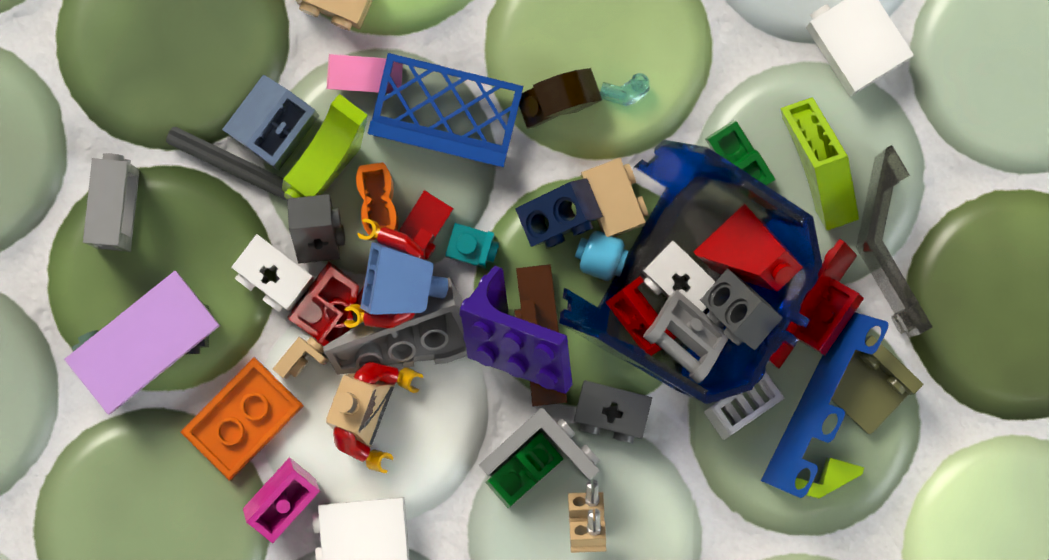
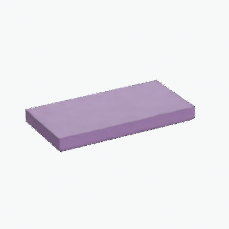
[64,270,221,415]

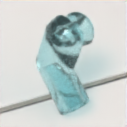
[600,73,650,106]

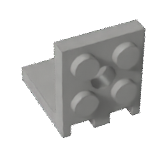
[479,407,600,480]

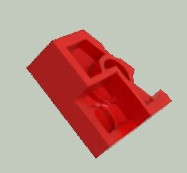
[287,262,359,346]

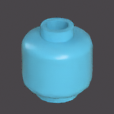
[575,231,629,281]

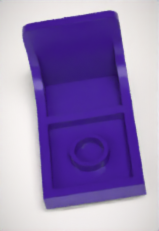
[459,266,573,394]

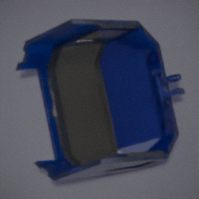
[559,140,823,404]

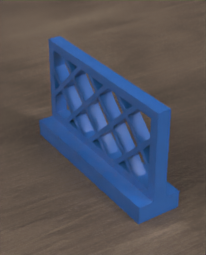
[368,53,524,167]

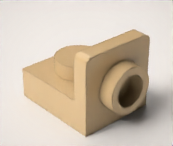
[272,336,329,379]

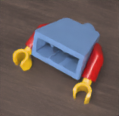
[344,219,448,329]

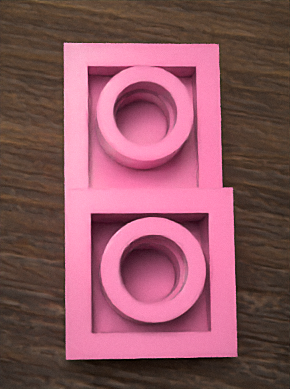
[326,54,403,93]

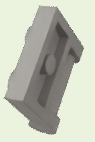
[643,290,728,383]

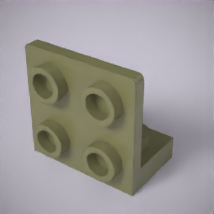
[831,335,924,434]

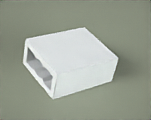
[806,0,914,97]
[313,497,410,560]

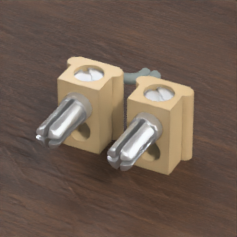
[568,479,606,553]

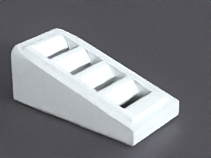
[704,370,785,440]

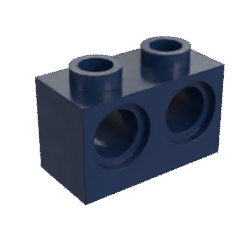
[515,178,603,249]

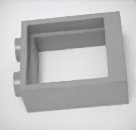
[83,153,140,252]

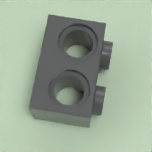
[700,268,783,350]

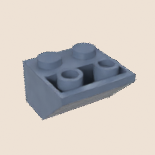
[222,74,319,171]

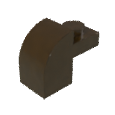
[519,68,602,129]

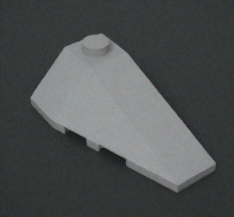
[323,277,467,375]

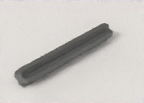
[166,127,287,200]

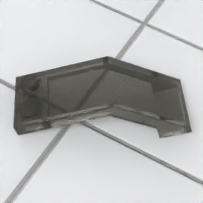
[856,145,932,337]

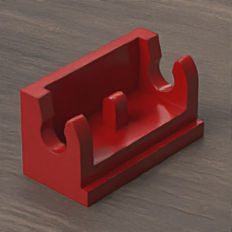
[606,275,676,358]

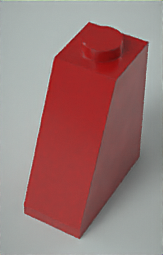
[693,203,803,292]

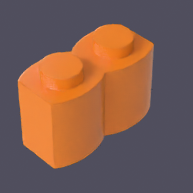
[356,162,399,235]

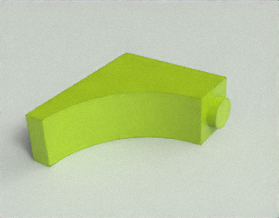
[282,94,368,199]
[780,97,859,231]

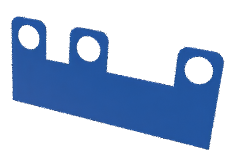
[761,312,889,498]

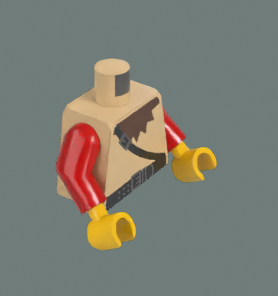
[326,362,423,473]

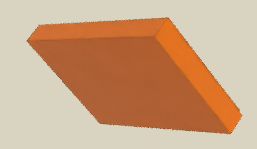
[181,357,304,481]

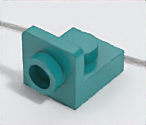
[445,223,499,269]

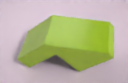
[795,458,865,499]

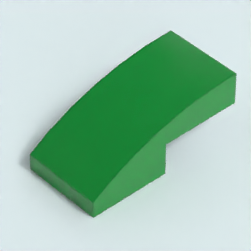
[705,120,776,199]
[485,433,564,508]

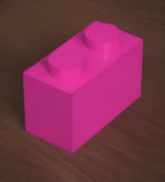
[243,457,320,544]

